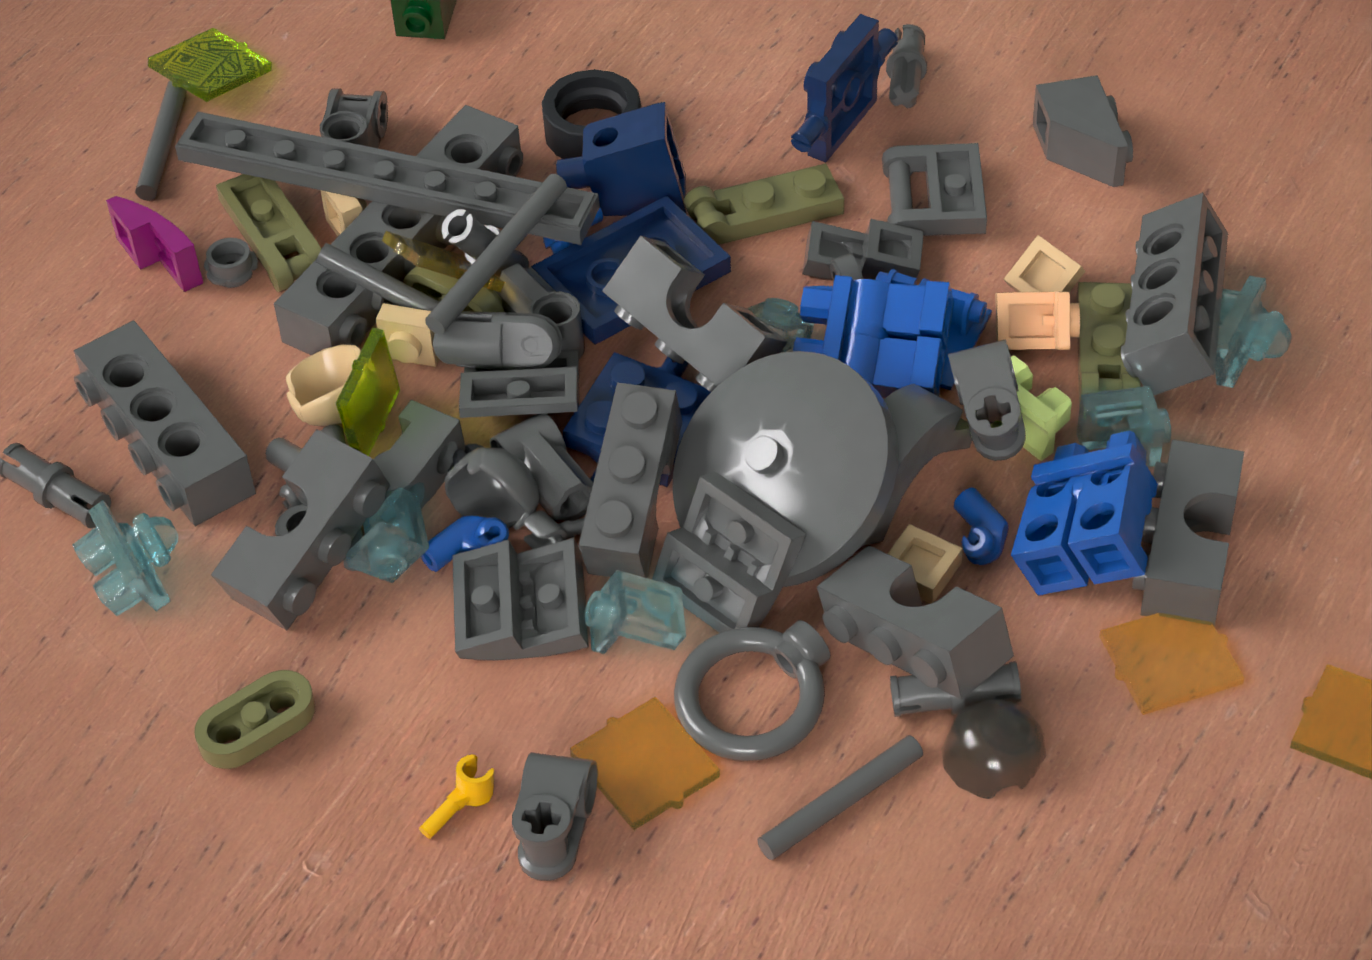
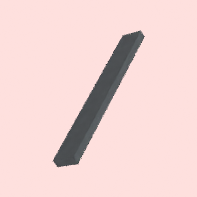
[175,112,600,245]

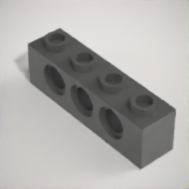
[1121,192,1228,396]
[73,320,256,526]

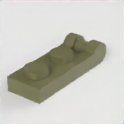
[684,163,844,245]
[216,174,322,293]
[1077,282,1140,408]

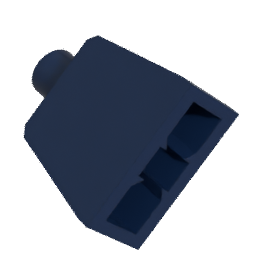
[556,102,686,216]

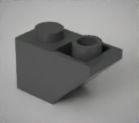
[1033,75,1133,187]

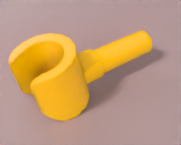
[419,754,495,839]

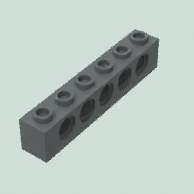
[274,105,523,355]

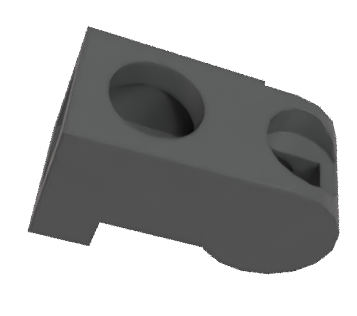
[373,400,465,520]

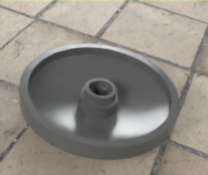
[673,351,899,587]

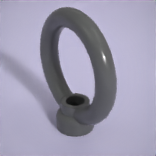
[674,620,831,761]

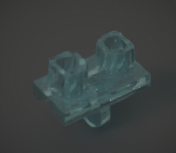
[1215,276,1292,388]
[72,500,178,616]

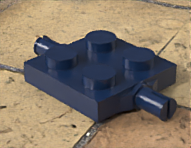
[791,14,898,163]
[563,352,711,487]

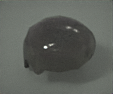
[941,699,1047,799]

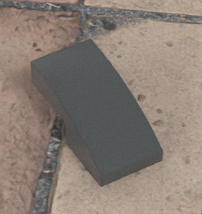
[802,219,924,280]

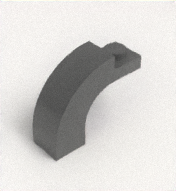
[862,384,973,546]

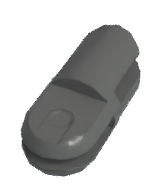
[432,311,563,370]

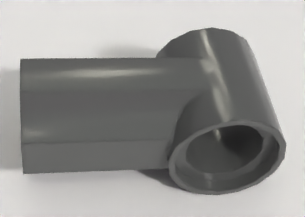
[492,263,585,359]
[490,413,593,521]

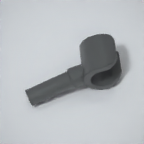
[523,510,585,549]

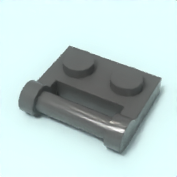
[882,143,987,236]

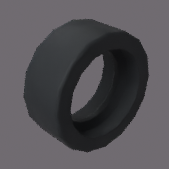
[542,69,641,159]

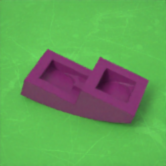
[106,196,203,292]

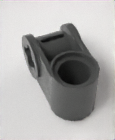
[320,88,388,148]
[948,339,1026,461]
[512,752,598,881]

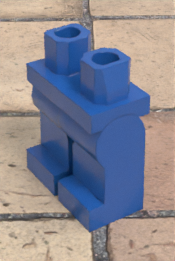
[793,275,954,398]
[1011,431,1158,596]

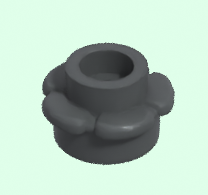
[204,238,258,288]

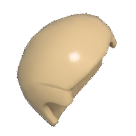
[286,344,374,426]

